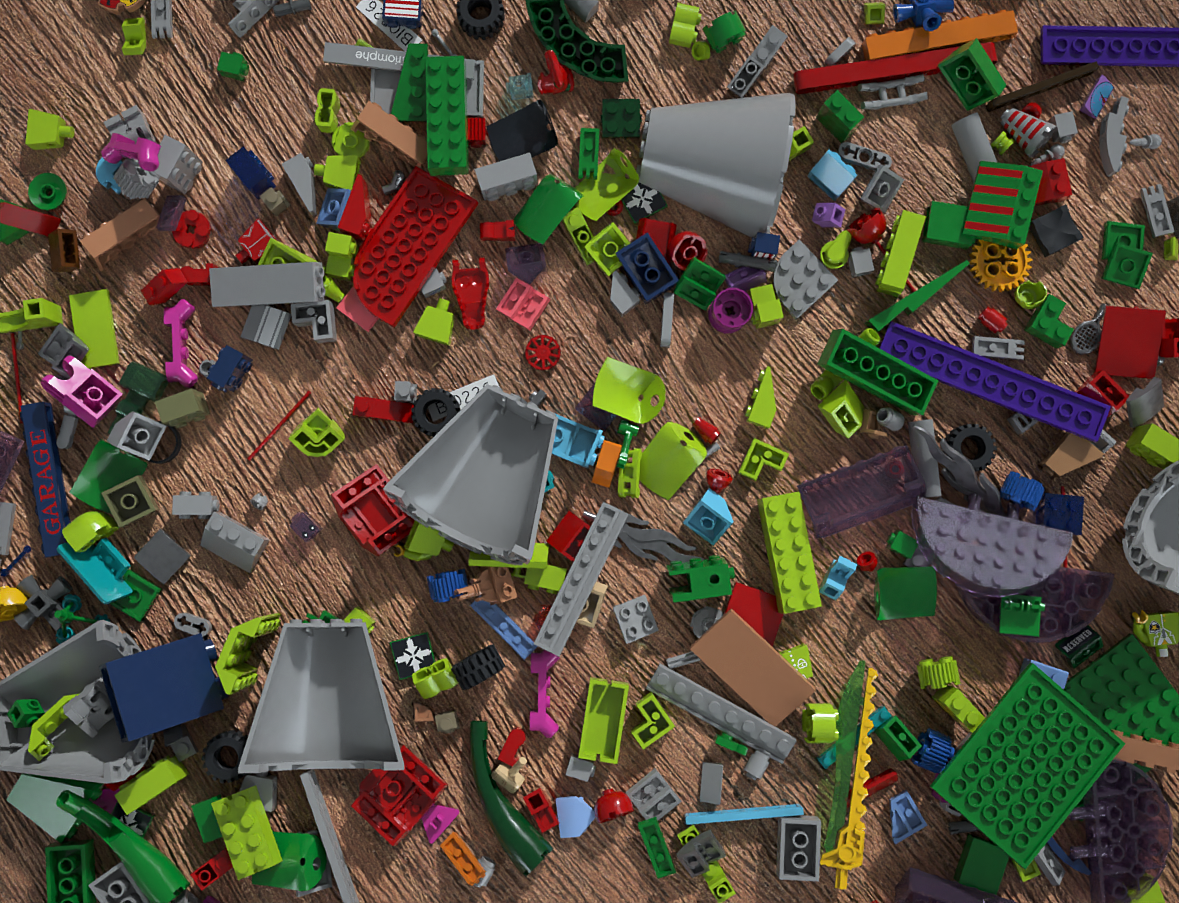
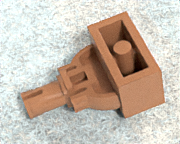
[454,566,517,605]

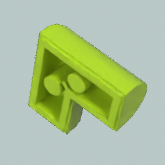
[738,438,789,481]

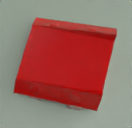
[636,218,677,265]

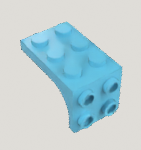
[552,414,605,469]

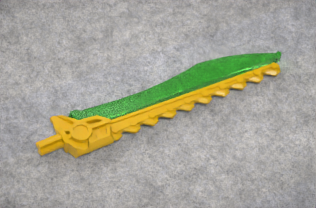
[820,660,878,890]

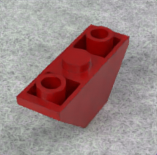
[190,847,233,891]

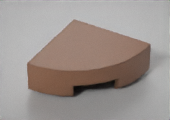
[413,702,434,722]

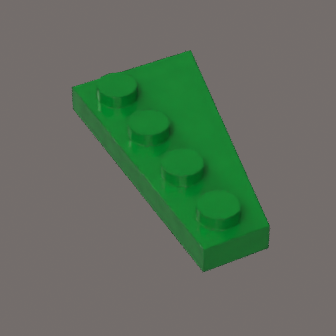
[391,43,428,122]

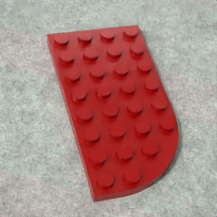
[353,166,479,328]

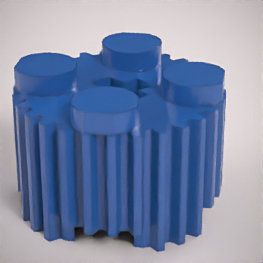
[999,471,1044,512]
[426,569,468,603]
[912,728,955,774]

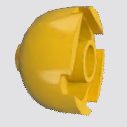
[0,586,28,622]

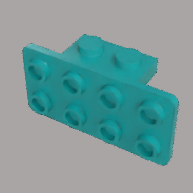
[56,538,133,604]

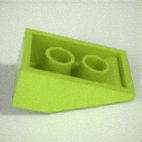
[258,238,326,273]

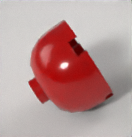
[847,208,887,244]
[669,231,708,270]
[594,788,634,823]

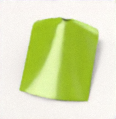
[575,148,640,221]
[593,357,666,424]
[639,422,707,500]

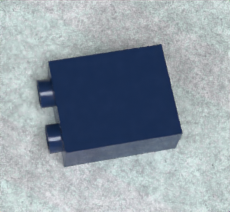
[99,633,229,743]

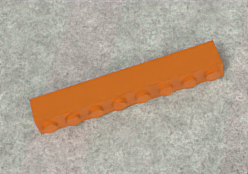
[862,10,1018,61]

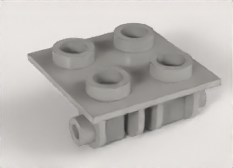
[613,594,659,644]

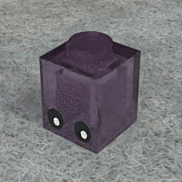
[289,512,323,542]

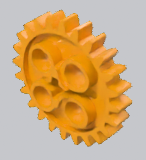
[969,239,1033,293]

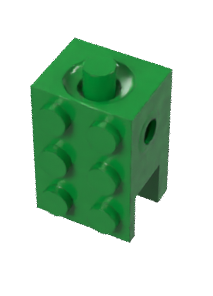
[666,555,735,603]

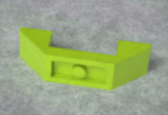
[28,694,79,761]
[677,824,736,903]

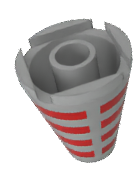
[1000,108,1056,158]

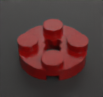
[171,210,211,249]

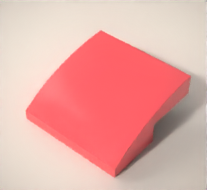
[496,278,550,331]
[336,285,378,332]

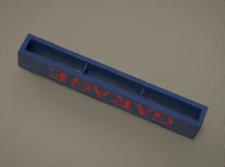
[20,401,71,558]

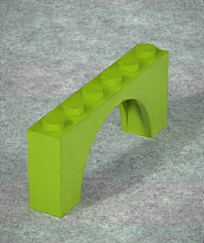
[0,298,63,334]

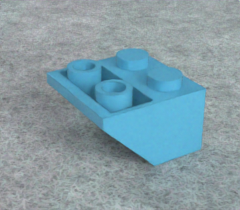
[807,150,857,201]

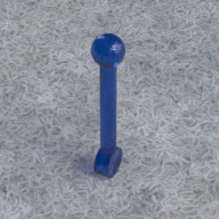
[0,545,31,577]

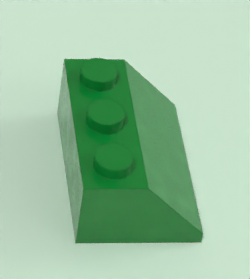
[938,38,1006,111]

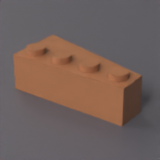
[350,101,427,167]
[80,198,161,272]
[1111,729,1179,774]

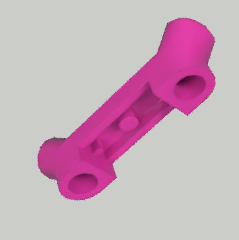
[101,133,161,172]
[164,299,198,388]
[530,649,560,738]

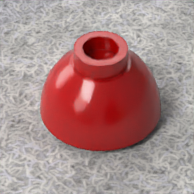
[706,469,733,493]

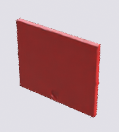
[1094,305,1166,379]
[724,582,784,647]

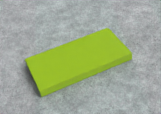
[69,289,120,369]
[469,543,549,569]

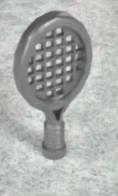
[1070,303,1106,355]

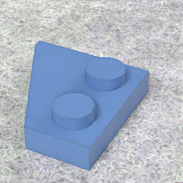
[889,789,927,845]

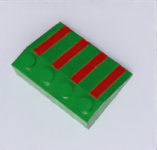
[962,161,1043,249]

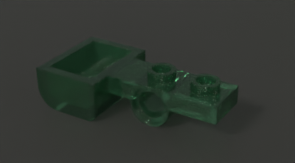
[107,361,169,434]

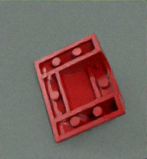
[331,464,415,556]

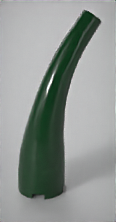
[470,721,554,877]

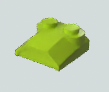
[584,222,630,277]

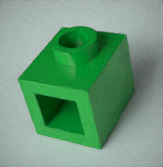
[217,52,249,81]
[886,531,920,559]

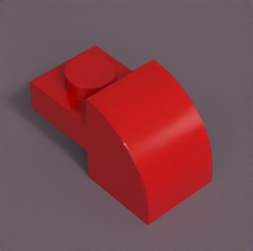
[523,788,560,833]

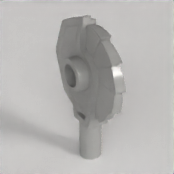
[690,606,723,639]

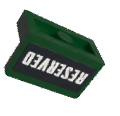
[1055,622,1104,669]

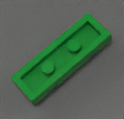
[638,817,676,879]

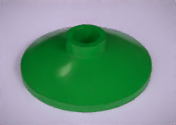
[28,173,67,210]

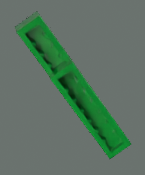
[865,260,970,332]

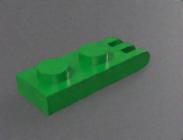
[578,128,599,180]

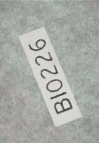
[356,0,422,52]
[428,374,499,421]

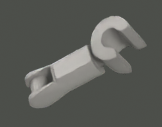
[56,406,79,449]

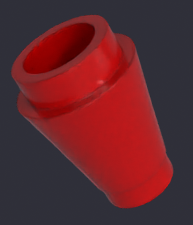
[692,417,721,444]

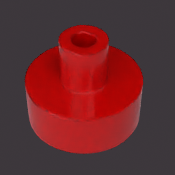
[1022,103,1042,118]
[857,551,878,572]

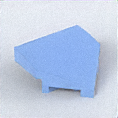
[556,796,596,838]

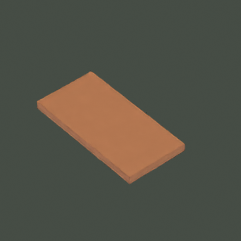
[690,608,816,727]

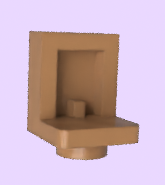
[860,409,887,439]

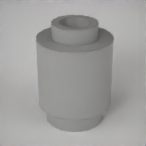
[876,408,904,431]
[744,750,770,781]
[474,856,496,888]

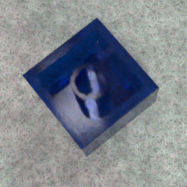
[225,146,276,200]
[1035,493,1084,536]

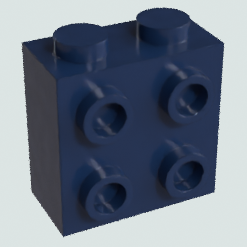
[207,345,253,393]

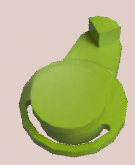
[820,230,852,269]

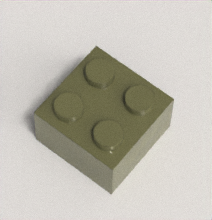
[155,388,210,429]
[101,475,160,528]

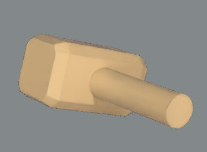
[491,757,527,794]

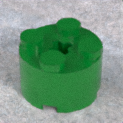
[702,10,746,54]

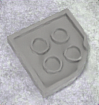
[773,239,838,320]

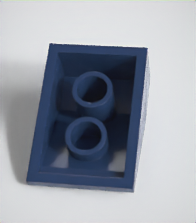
[615,232,679,305]

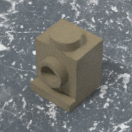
[259,187,291,216]
[435,709,460,734]

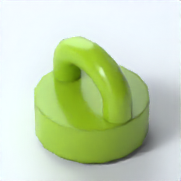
[692,41,711,61]

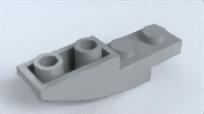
[727,25,788,98]
[1099,96,1129,177]

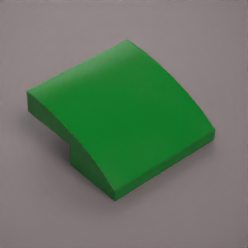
[674,257,726,311]

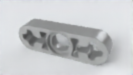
[837,142,892,171]
[660,292,674,348]

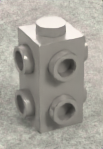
[172,492,220,519]

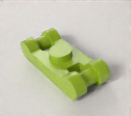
[618,448,642,498]

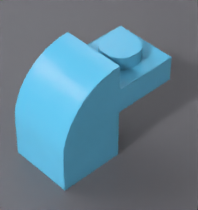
[96,157,123,194]
[819,556,857,601]

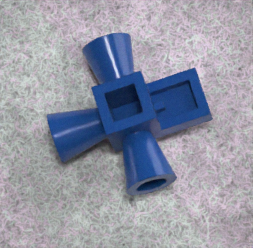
[893,0,954,31]

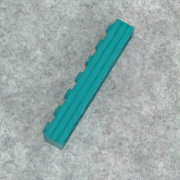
[816,706,892,769]

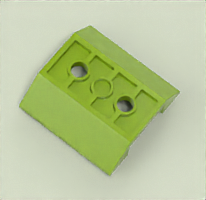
[215,613,281,695]

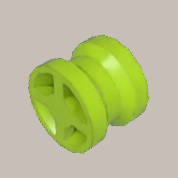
[991,131,1015,155]

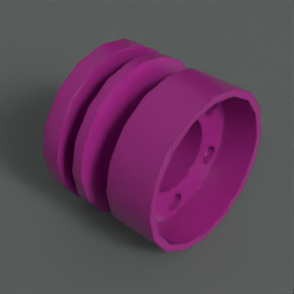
[708,288,753,334]

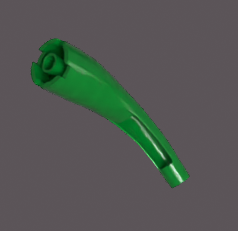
[56,790,191,903]

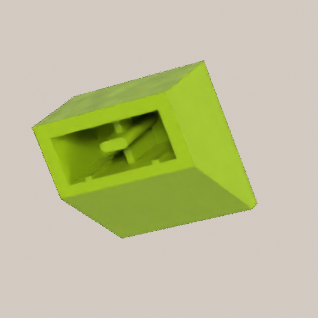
[818,380,864,439]

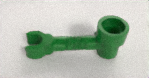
[616,419,639,469]

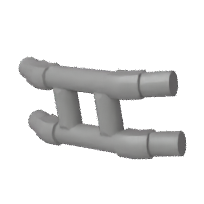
[858,74,928,110]

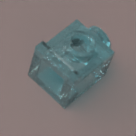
[505,73,534,100]

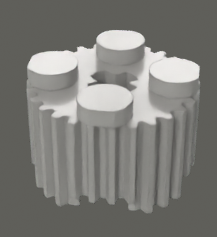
[113,158,159,199]

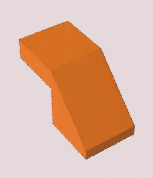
[591,440,622,488]

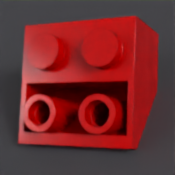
[1075,370,1129,418]
[546,511,591,562]

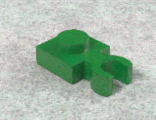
[713,732,748,756]

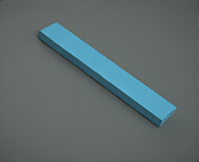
[684,804,804,825]

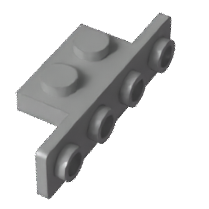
[228,0,279,38]

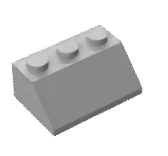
[200,512,270,573]

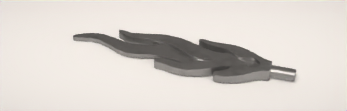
[913,425,1011,526]
[582,510,705,563]

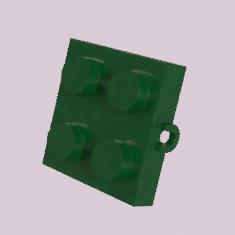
[600,99,642,138]

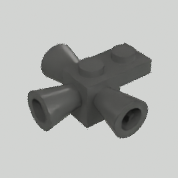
[14,575,73,631]

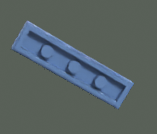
[470,595,538,660]

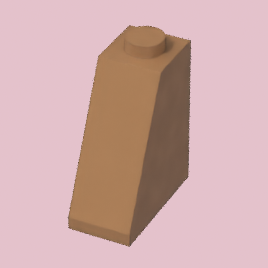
[1039,432,1104,477]

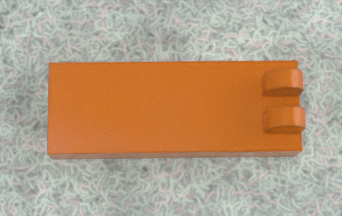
[440,832,486,886]

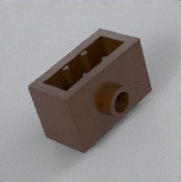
[48,229,80,273]

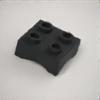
[1029,204,1084,258]

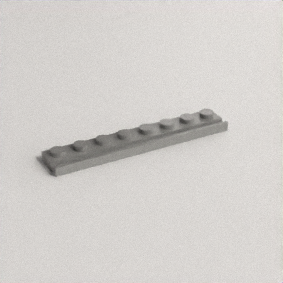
[534,502,629,657]
[646,663,796,764]
[300,769,359,903]

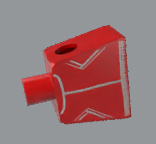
[235,218,277,264]

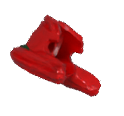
[537,50,574,95]

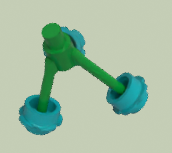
[54,594,110,644]

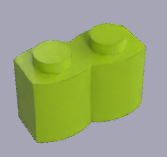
[669,3,702,48]
[315,88,340,133]
[412,658,458,699]

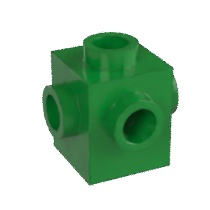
[7,699,45,728]

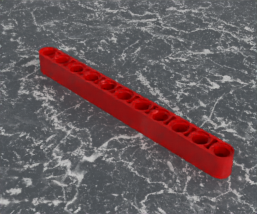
[793,42,998,94]

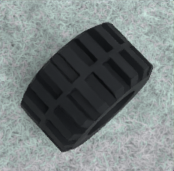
[456,0,505,40]
[411,388,461,437]
[942,424,997,472]
[451,645,505,690]
[202,730,248,783]

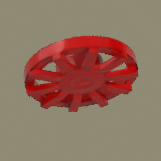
[525,335,561,371]

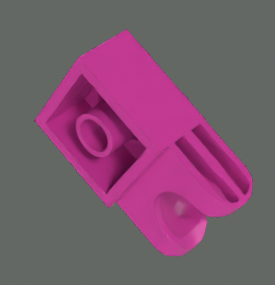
[41,356,123,428]

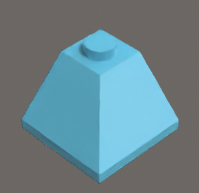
[683,488,734,546]

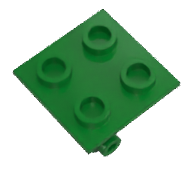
[999,594,1045,637]

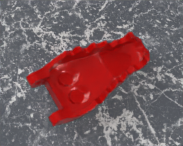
[452,257,489,330]

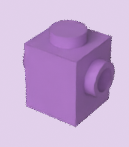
[812,203,846,228]

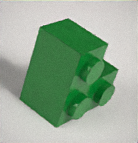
[1024,294,1074,349]

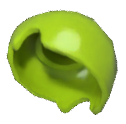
[1014,280,1047,309]

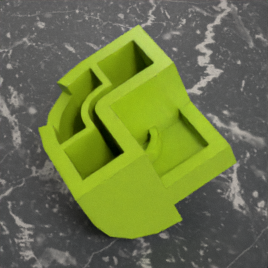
[288,408,345,457]
[62,511,119,552]

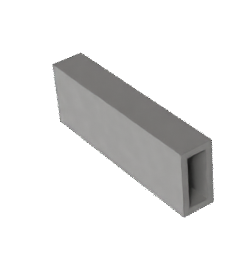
[209,262,325,307]

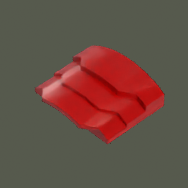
[351,745,448,846]

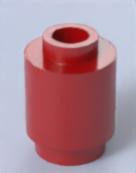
[978,306,1008,333]

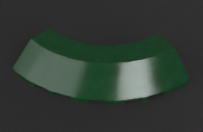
[525,0,629,83]

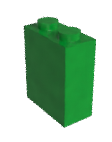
[816,90,864,144]
[922,201,976,249]
[953,833,1009,897]

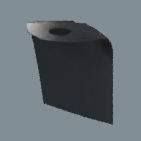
[486,99,558,162]

